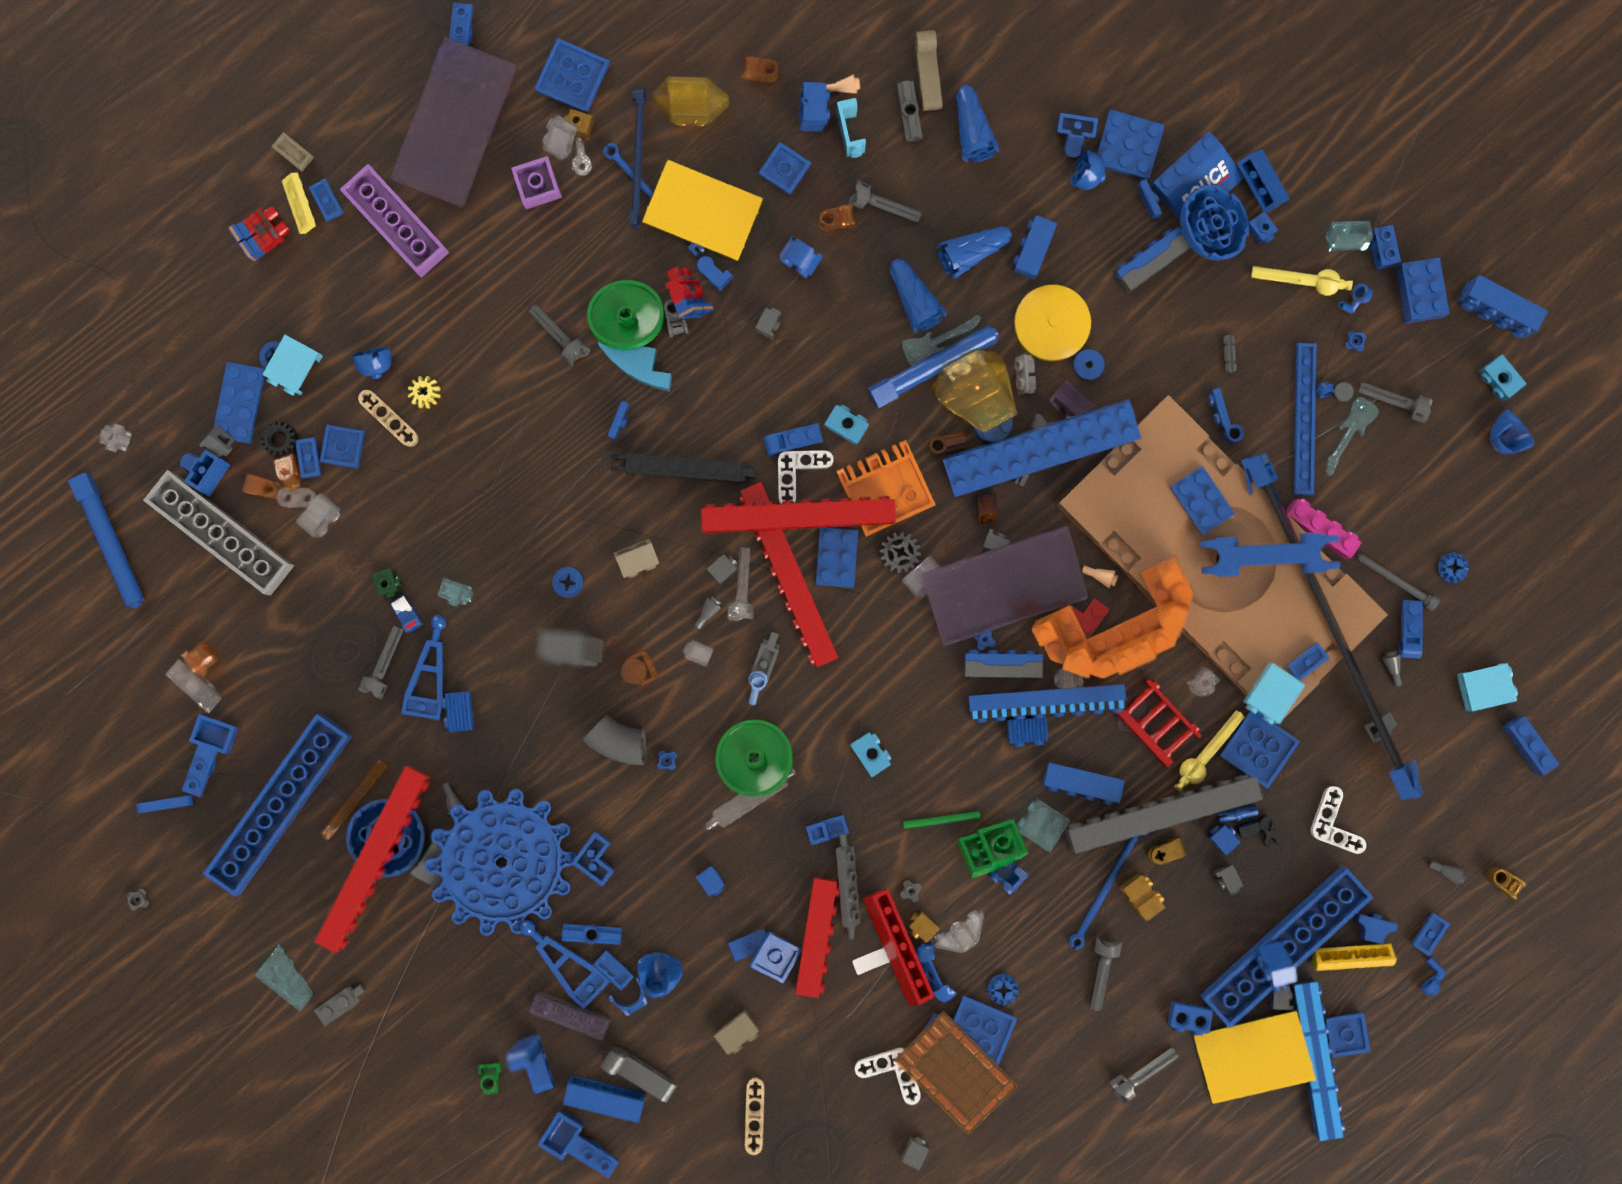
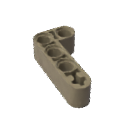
[915,30,942,111]

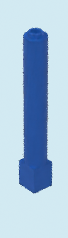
[866,325,999,408]
[68,473,145,609]

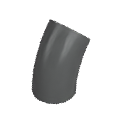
[581,714,646,765]

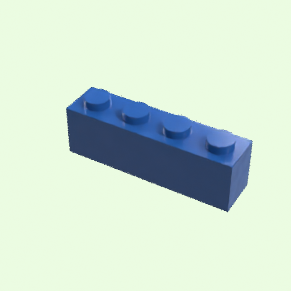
[1042,762,1125,805]

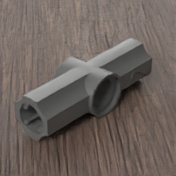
[897,81,922,142]

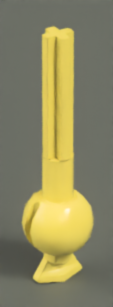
[1251,266,1353,296]
[1174,710,1245,793]

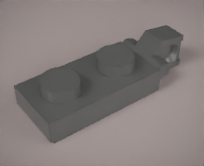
[751,632,780,686]
[314,984,367,1026]

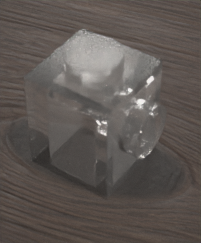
[1187,667,1220,697]

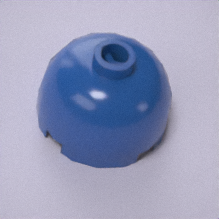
[1070,150,1106,190]
[352,347,392,379]

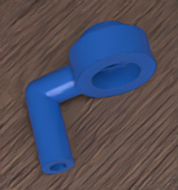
[1338,283,1373,314]
[1420,956,1446,996]

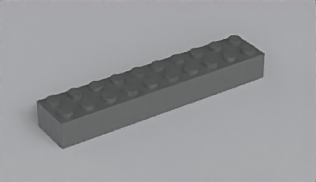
[538,631,604,666]
[1064,774,1263,854]

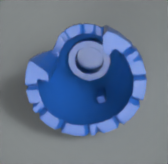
[1490,409,1535,454]
[637,952,683,998]

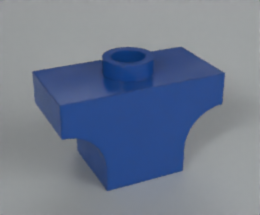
[1353,913,1398,944]

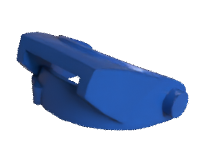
[608,977,649,1016]

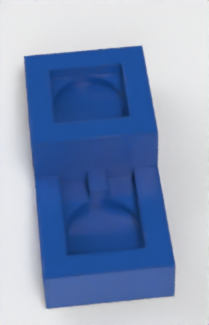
[806,814,850,845]

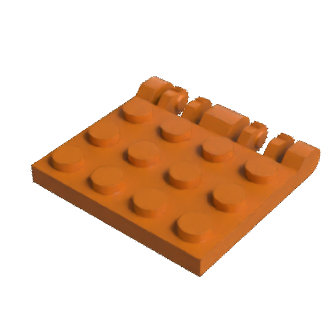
[836,440,936,537]

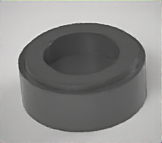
[1333,382,1354,402]

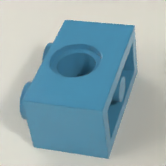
[1478,354,1527,401]
[824,405,869,446]
[850,732,892,777]

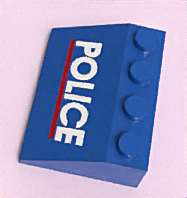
[1150,132,1244,220]

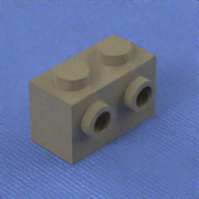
[613,539,660,578]
[714,1009,759,1055]

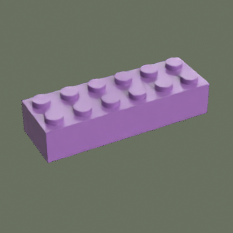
[340,164,449,278]

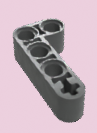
[601,1045,677,1102]

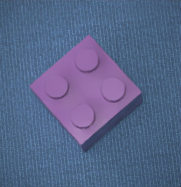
[511,156,562,209]

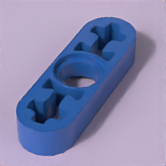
[136,795,193,814]

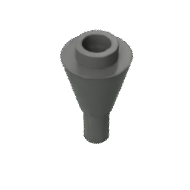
[694,596,723,629]
[1381,650,1402,686]
[442,782,466,817]
[1429,860,1467,886]

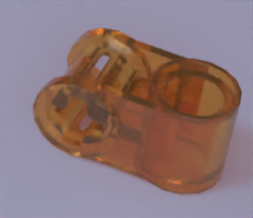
[742,56,779,82]
[819,205,856,231]
[273,452,301,490]
[241,473,282,499]

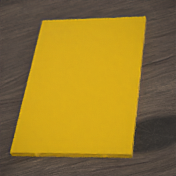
[642,160,763,261]
[1193,1011,1316,1104]

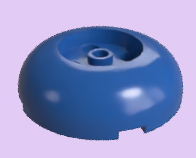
[1180,185,1249,261]
[346,799,425,877]

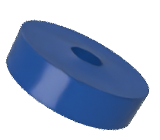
[1073,349,1104,381]

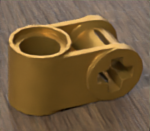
[1147,836,1188,865]
[1486,867,1527,901]

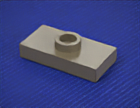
[271,132,314,172]

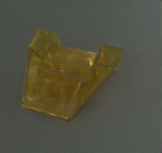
[653,77,730,126]
[931,350,1017,433]

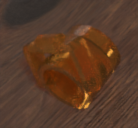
[181,642,218,678]
[621,651,657,687]

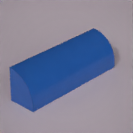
[563,1075,646,1123]

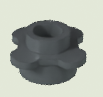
[900,880,922,902]
[127,889,149,910]

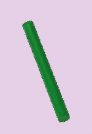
[903,811,980,829]

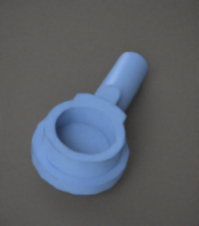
[748,671,768,705]

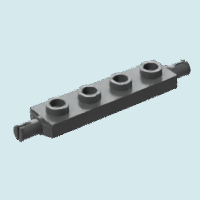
[836,834,860,939]

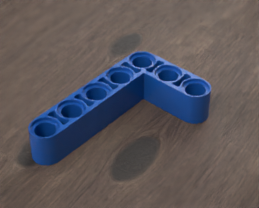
[507,1034,555,1094]

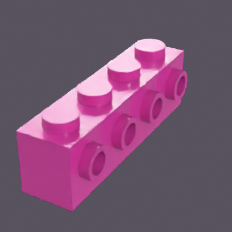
[1286,499,1362,560]

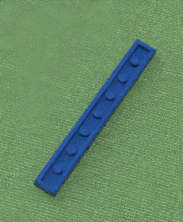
[1293,343,1317,495]

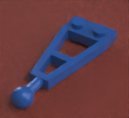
[401,615,446,720]
[520,920,610,1009]

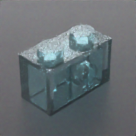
[1326,221,1373,251]
[437,578,473,607]

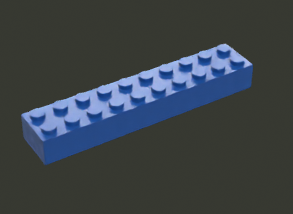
[943,399,1141,497]
[203,714,353,897]
[1199,866,1373,1028]

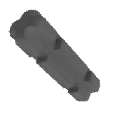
[1223,335,1237,373]

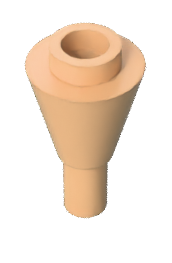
[826,74,860,93]
[1082,565,1118,589]

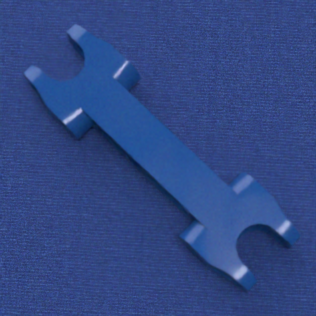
[1200,533,1340,577]

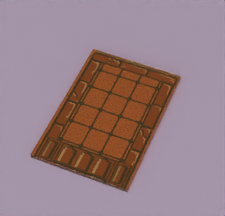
[894,1011,1018,1135]

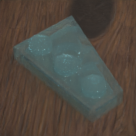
[255,944,314,1011]

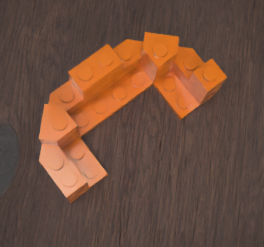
[1032,555,1194,678]

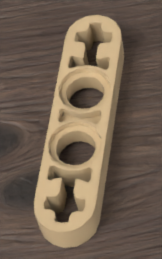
[358,390,419,447]
[745,1077,764,1155]

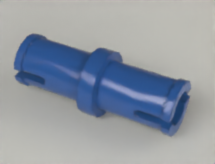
[1217,803,1258,824]

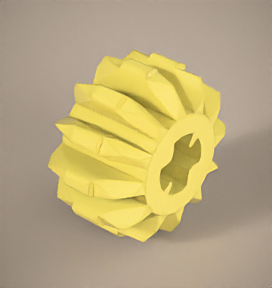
[408,376,441,408]

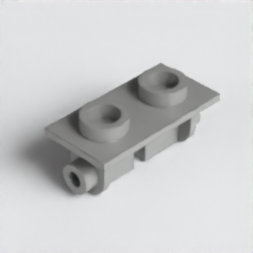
[1014,354,1037,395]

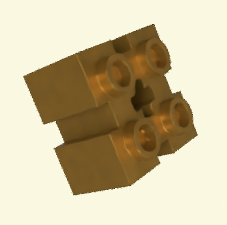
[1117,872,1165,921]

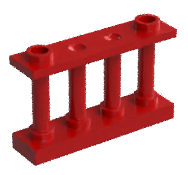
[1115,679,1201,767]

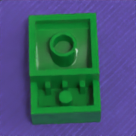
[957,819,1028,879]

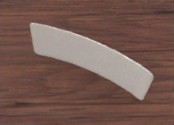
[852,948,890,975]

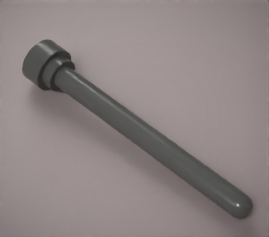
[1357,554,1440,612]

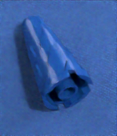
[956,85,999,162]
[936,226,1012,279]
[890,259,947,333]

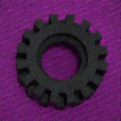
[260,421,298,457]

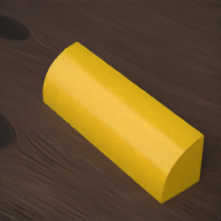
[1311,944,1396,971]

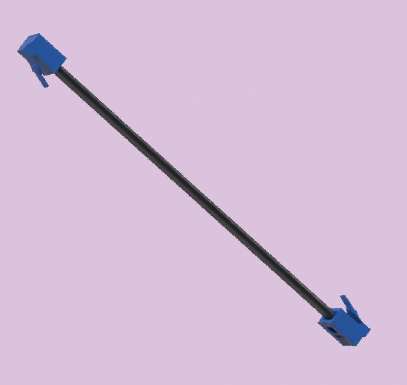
[1241,452,1424,800]

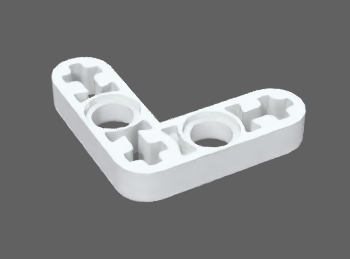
[778,451,833,504]
[1310,786,1366,854]
[855,1048,920,1105]

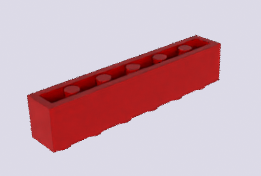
[796,877,839,998]
[862,889,935,1006]

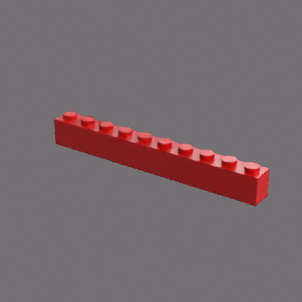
[739,482,838,667]
[701,496,896,533]
[315,765,430,953]

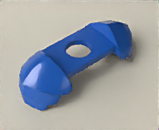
[916,942,957,1003]

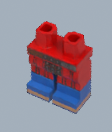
[228,206,290,262]
[665,268,714,319]

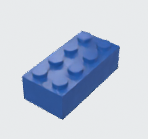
[1456,275,1548,338]

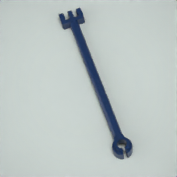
[629,88,646,230]

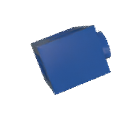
[1368,225,1401,270]
[1167,1001,1213,1036]

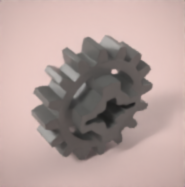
[880,532,921,574]

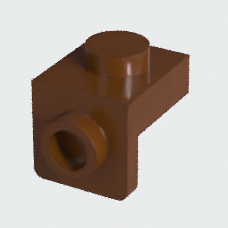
[976,493,998,524]

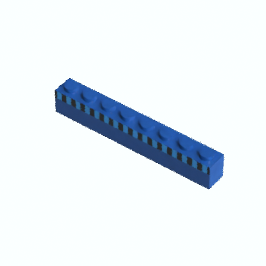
[969,684,1127,723]

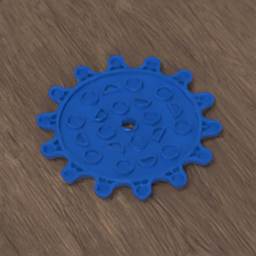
[425,789,576,936]

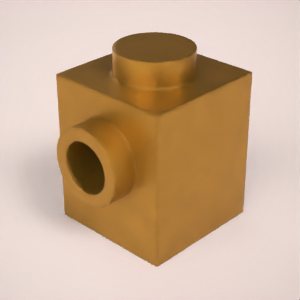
[563,109,594,139]
[909,911,940,943]

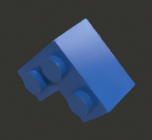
[571,831,616,887]

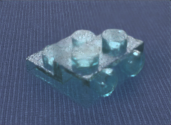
[1017,799,1071,852]

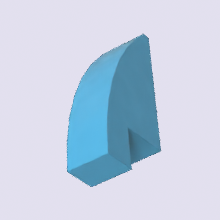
[598,341,672,392]

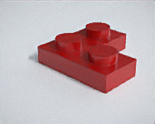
[1063,599,1110,638]

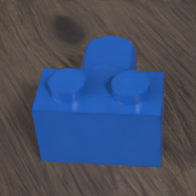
[1057,113,1098,157]
[180,450,230,497]
[1256,941,1297,993]

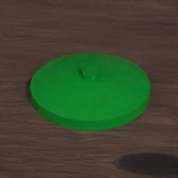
[587,280,664,350]
[716,720,793,797]

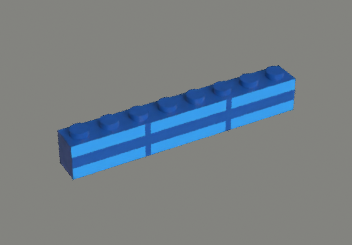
[1290,979,1345,1141]

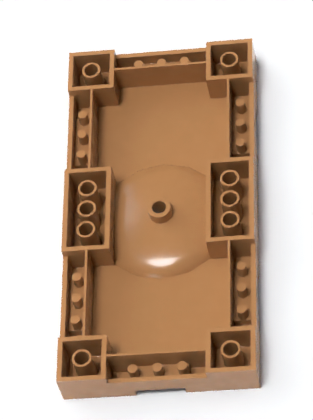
[1056,395,1388,719]

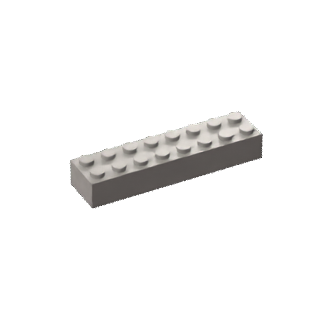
[143,470,294,596]

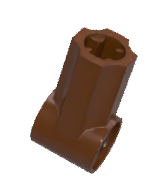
[927,432,967,456]

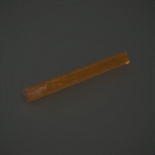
[320,760,387,840]

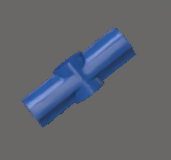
[562,923,622,945]

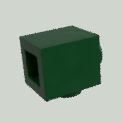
[372,568,402,599]

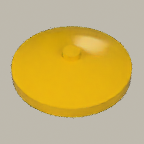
[1014,285,1091,361]

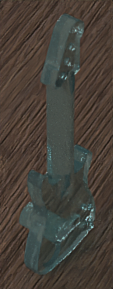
[902,315,981,366]
[1326,397,1379,476]

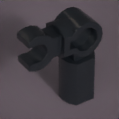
[1236,815,1279,847]

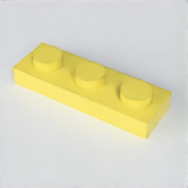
[282,173,316,234]

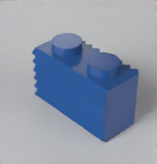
[442,691,475,732]
[1006,717,1048,747]

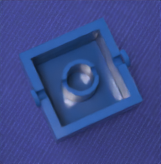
[798,82,830,132]

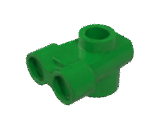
[478,1063,501,1095]

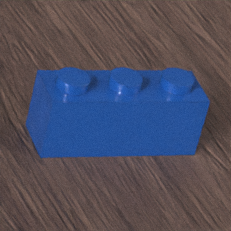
[1237,150,1290,212]
[1012,215,1057,280]
[1502,716,1559,775]

